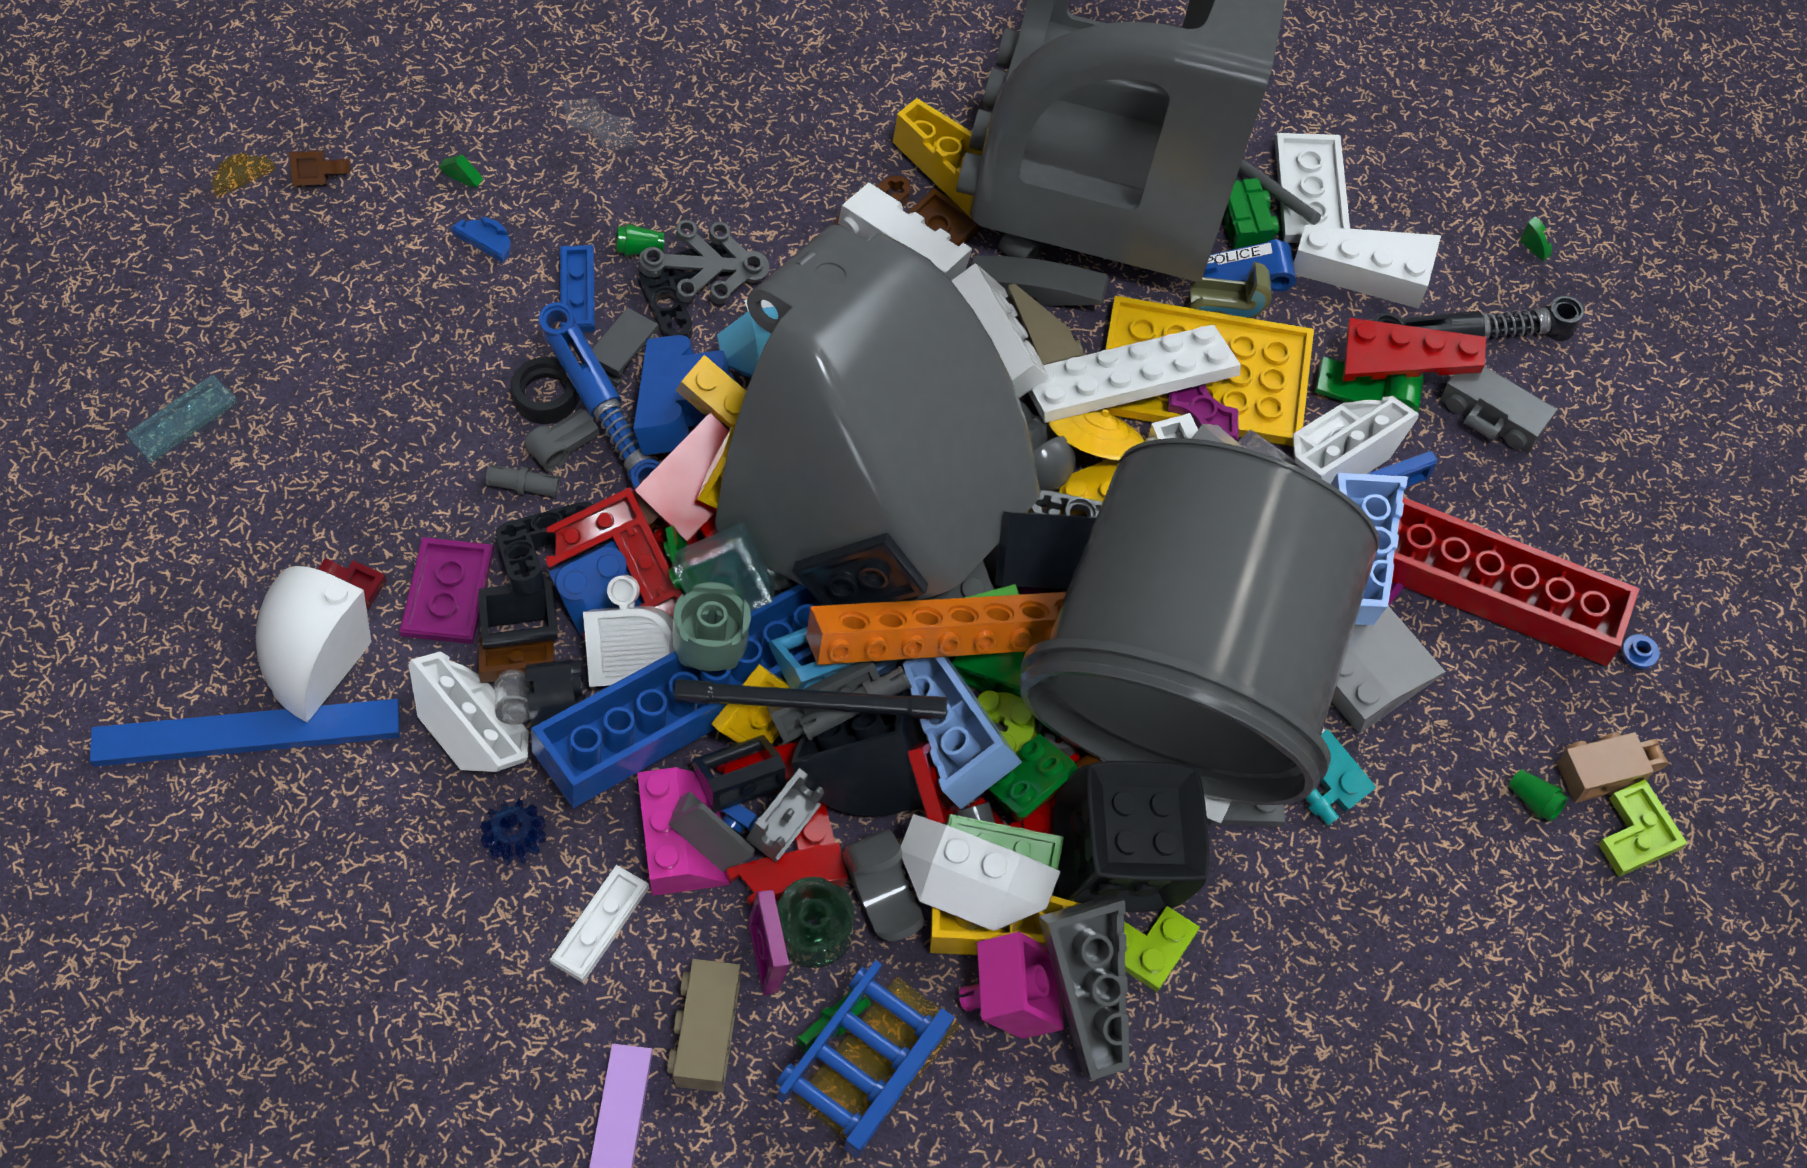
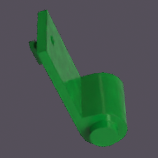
[1315,357,1424,413]

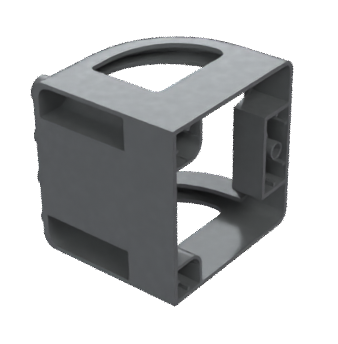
[956,0,1285,283]

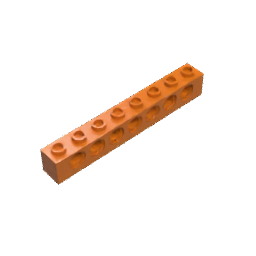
[806,592,1067,665]

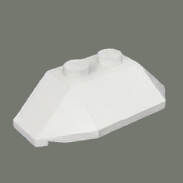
[1293,396,1419,484]
[409,651,529,772]
[901,814,1061,931]

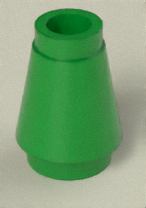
[616,223,664,257]
[1508,769,1568,822]

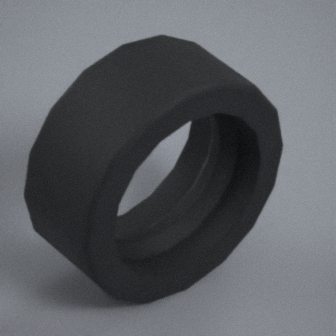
[511,356,579,425]

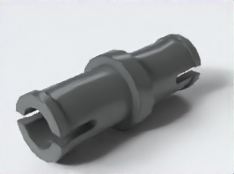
[486,464,561,498]

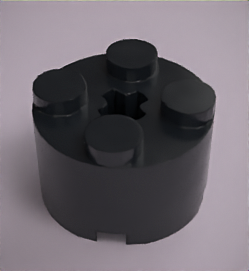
[526,659,587,727]

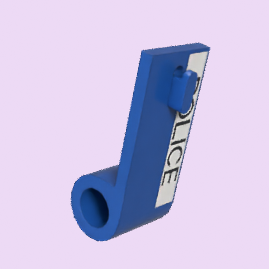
[1203,239,1296,292]

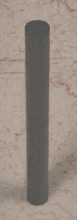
[1238,159,1321,225]

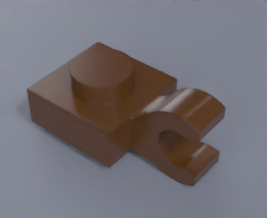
[289,150,351,186]

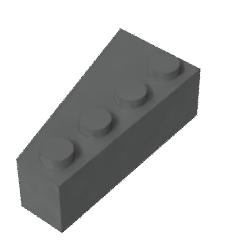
[1038,894,1130,1081]

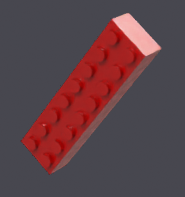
[1392,497,1640,667]

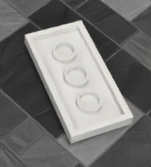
[1275,133,1350,243]

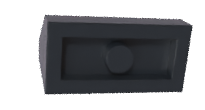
[478,580,558,649]
[692,735,786,813]

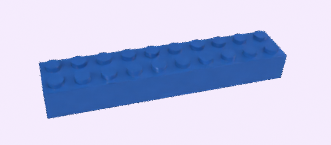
[531,584,822,809]

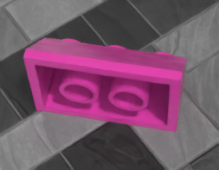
[637,767,730,896]

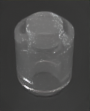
[494,669,532,725]

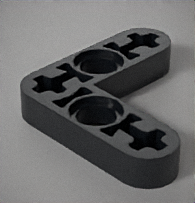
[639,242,732,339]
[495,502,594,595]

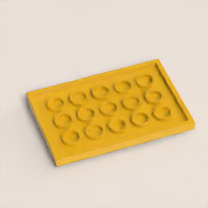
[1099,296,1314,446]

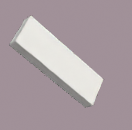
[550,865,649,983]

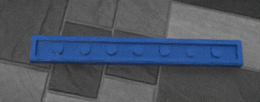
[90,699,401,767]

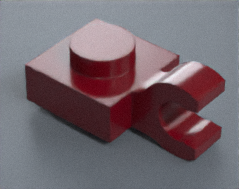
[317,558,387,610]

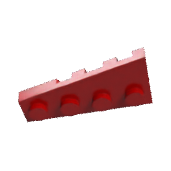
[1343,318,1486,381]

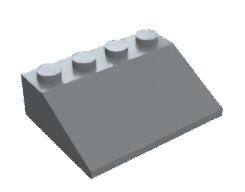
[1331,606,1446,734]

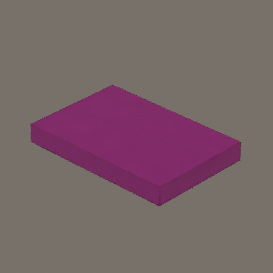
[399,537,495,644]

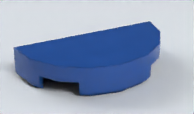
[451,217,511,264]

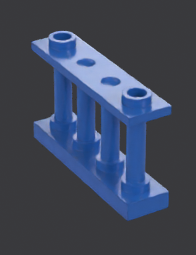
[776,960,955,1159]

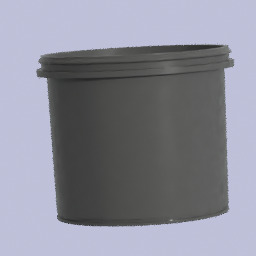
[1019,438,1379,805]

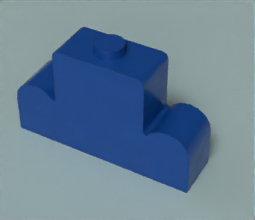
[633,335,735,455]

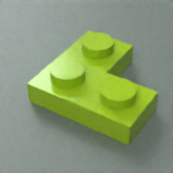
[1598,779,1687,877]
[1124,906,1200,992]

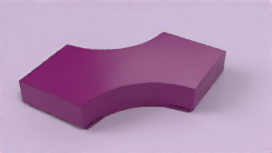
[1168,384,1239,442]

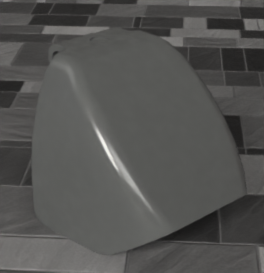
[715,225,1041,601]

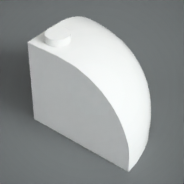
[256,566,371,723]

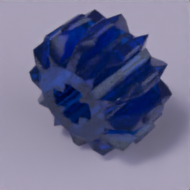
[480,798,547,866]

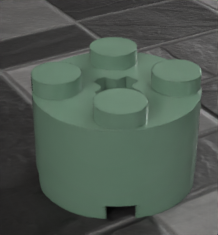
[672,582,751,671]

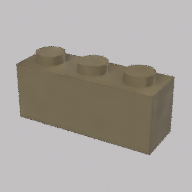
[667,959,741,1093]

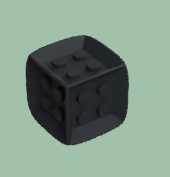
[1053,761,1210,912]

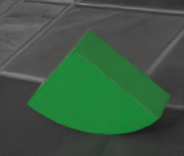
[438,155,483,187]
[1520,217,1552,261]

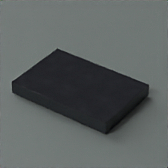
[995,511,1096,589]
[792,533,928,606]

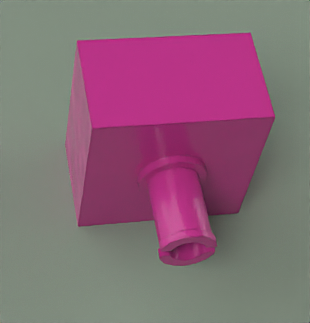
[959,932,1064,1039]

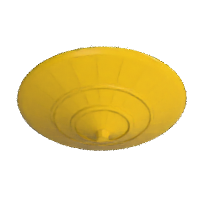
[1048,409,1145,460]

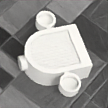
[583,575,675,687]

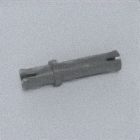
[798,666,912,741]

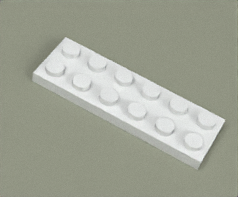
[1028,325,1241,423]

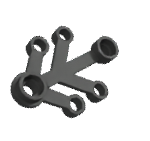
[638,220,769,304]

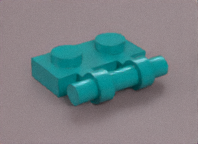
[1305,729,1376,826]

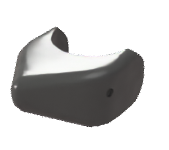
[842,829,924,941]

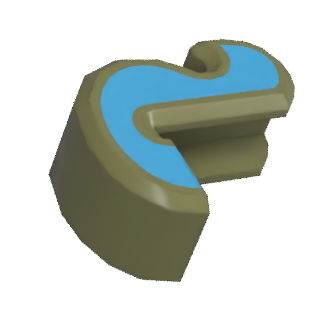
[1189,261,1272,318]

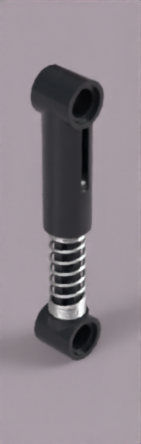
[1373,296,1584,341]

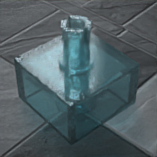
[672,522,775,611]

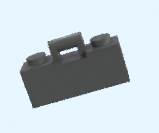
[1440,366,1558,454]

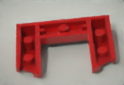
[546,487,684,639]
[716,742,848,906]

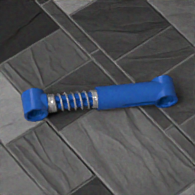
[539,302,660,490]

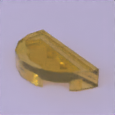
[211,153,276,198]

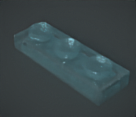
[126,375,237,463]

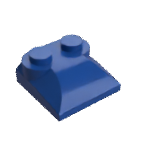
[548,539,645,637]

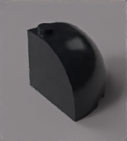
[792,667,927,817]

